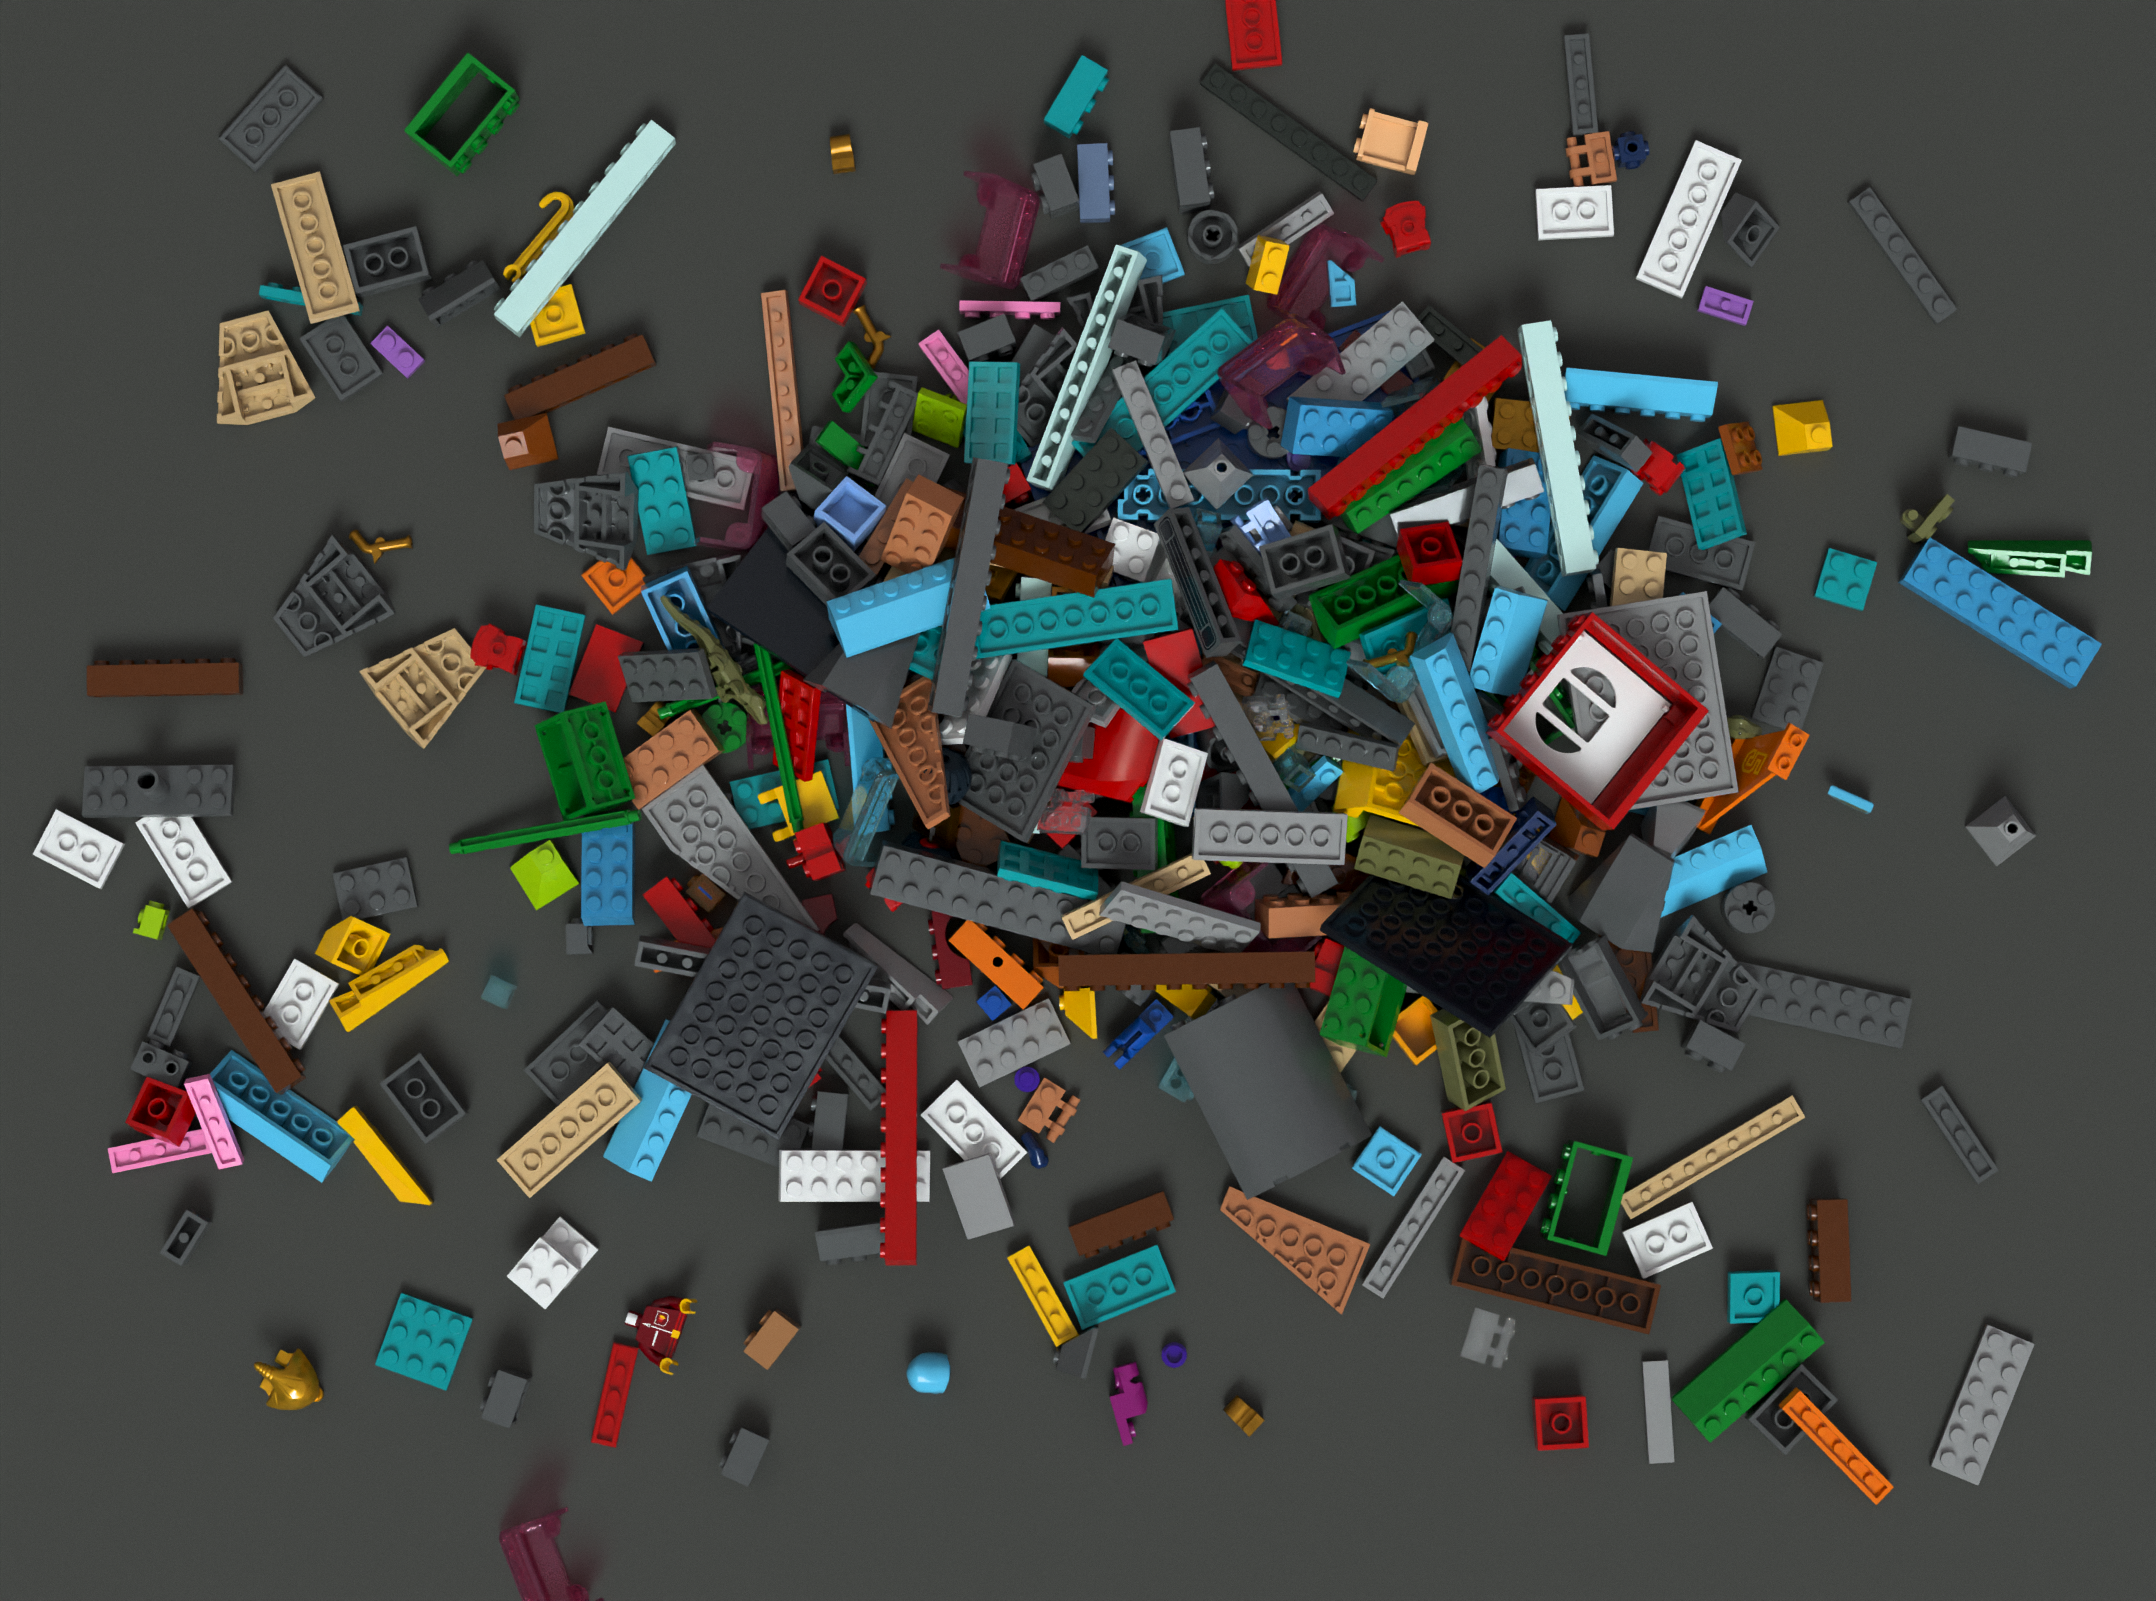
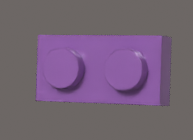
[1697,286,1754,326]
[370,325,425,379]

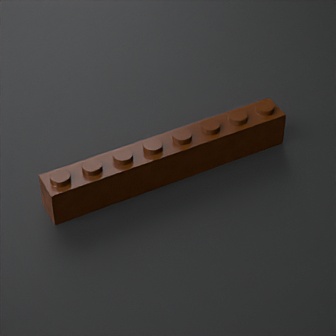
[167,908,307,1095]

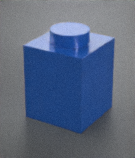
[976,985,1012,1021]

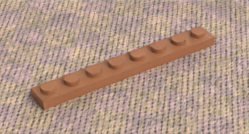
[761,290,803,493]

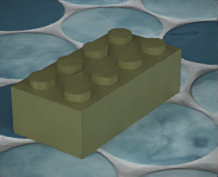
[1354,814,1465,899]
[1430,1009,1506,1111]

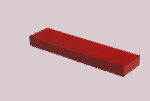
[591,1342,639,1448]

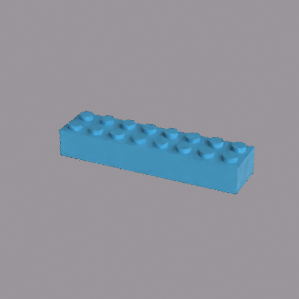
[1898,537,2102,689]

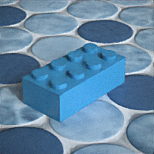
[1281,396,1393,457]
[1497,448,1551,559]
[641,565,725,650]
[581,822,635,926]

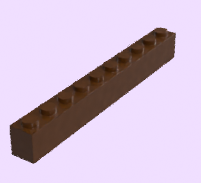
[1058,952,1315,991]

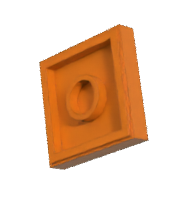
[581,557,646,615]

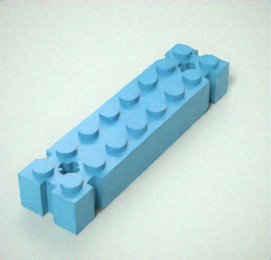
[1116,469,1321,523]

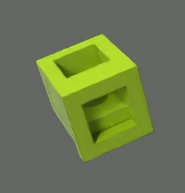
[133,900,170,940]

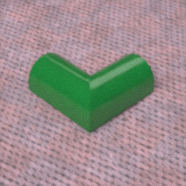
[832,341,878,413]

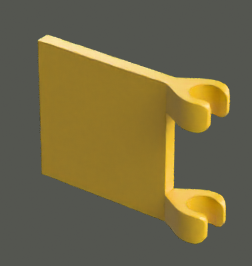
[758,771,839,842]

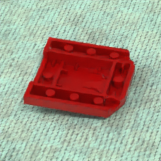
[1057,707,1159,803]

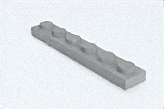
[1112,360,1194,509]
[1361,1156,1465,1299]

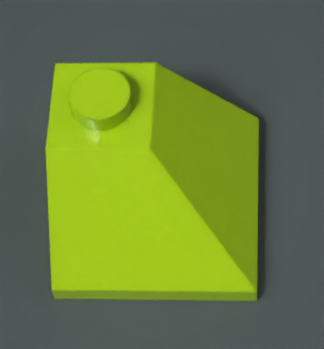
[510,840,580,910]

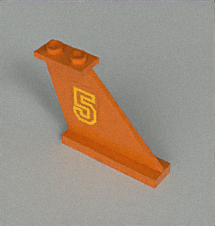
[1695,723,1810,835]

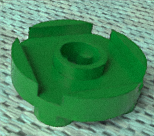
[702,702,750,753]

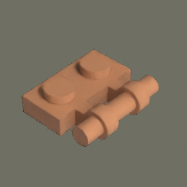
[1565,131,1617,187]
[1018,1077,1081,1143]

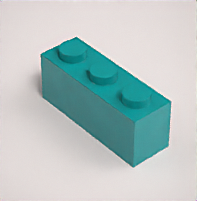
[1044,55,1110,139]

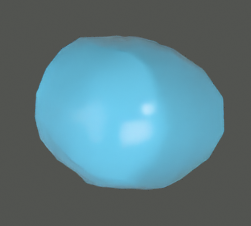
[906,1352,951,1394]

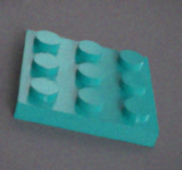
[375,1292,474,1391]

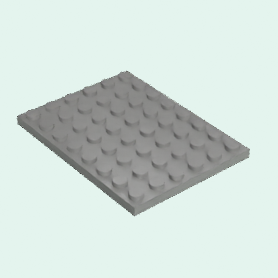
[1557,591,1739,810]

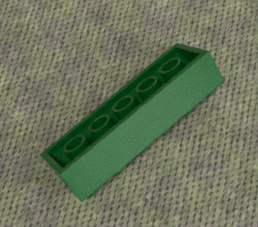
[1340,418,1482,534]
[1309,554,1462,649]
[1670,1299,1825,1443]

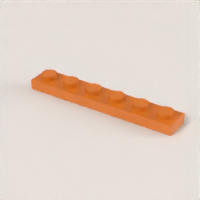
[1778,1387,1894,1505]

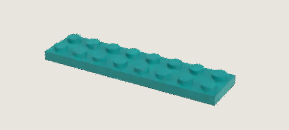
[1071,308,1256,457]
[975,579,1179,659]

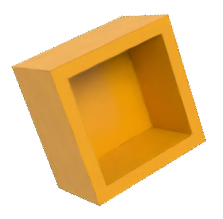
[1393,995,1438,1065]

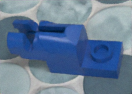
[1102,999,1174,1070]

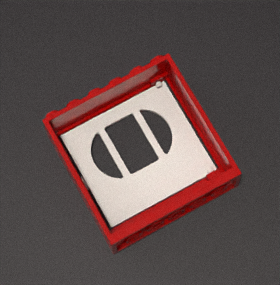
[1485,612,1709,830]

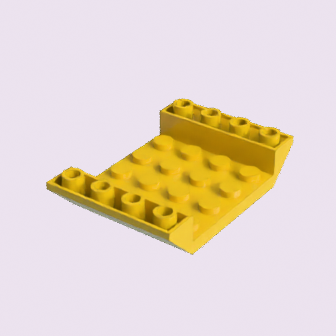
[1333,728,1457,827]

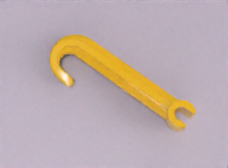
[503,192,575,283]

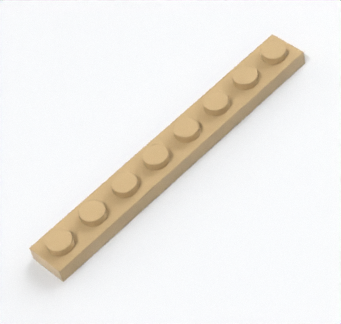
[1621,1095,1805,1219]

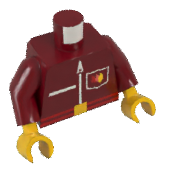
[625,1296,697,1375]

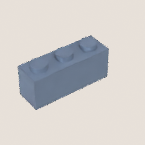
[1077,143,1115,223]

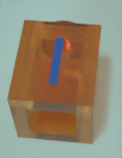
[686,874,727,913]

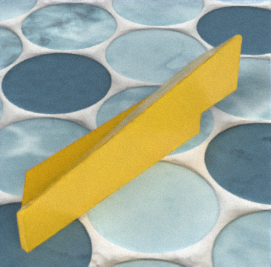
[329,945,449,1032]
[337,1106,434,1205]

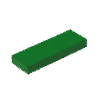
[815,421,875,487]

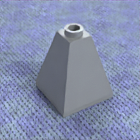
[1183,438,1254,510]
[1965,796,2036,866]
[1640,801,1706,859]

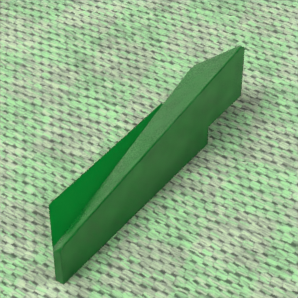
[1968,540,2092,577]

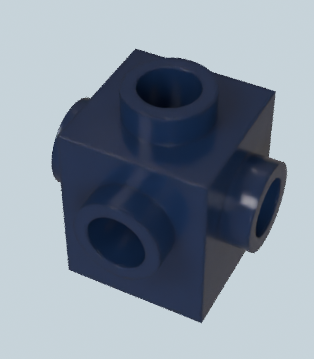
[1612,131,1649,170]

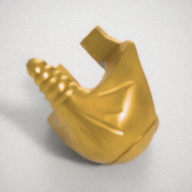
[254,1348,324,1410]

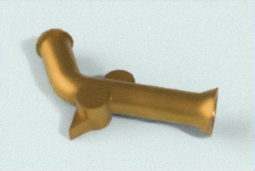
[853,305,891,369]
[349,530,413,564]
[1363,631,1418,673]

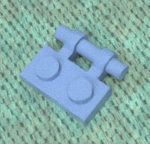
[1230,497,1291,557]

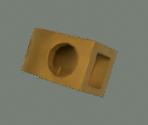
[830,134,856,174]
[637,701,673,736]
[1223,1395,1264,1437]

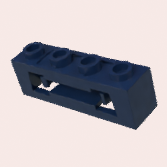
[1465,796,1557,896]

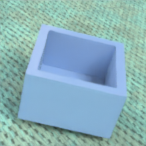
[814,476,886,552]

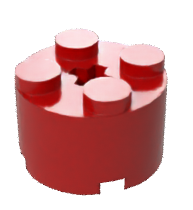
[1626,438,1685,496]

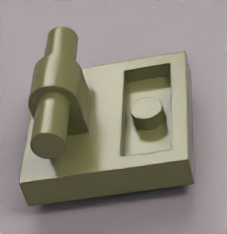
[1900,494,1955,544]

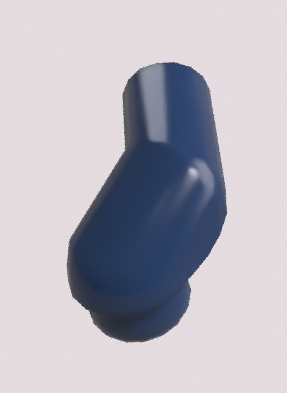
[1021,1132,1049,1169]

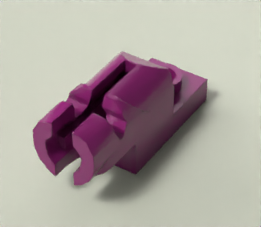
[1109,1362,1148,1446]

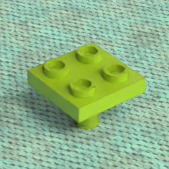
[912,387,967,448]

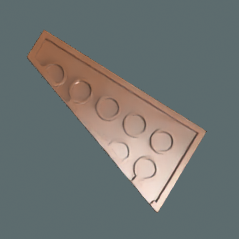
[869,676,950,830]
[1220,1186,1370,1315]

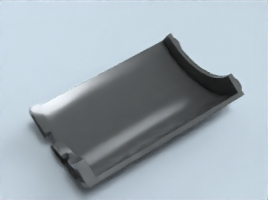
[1164,983,1372,1200]

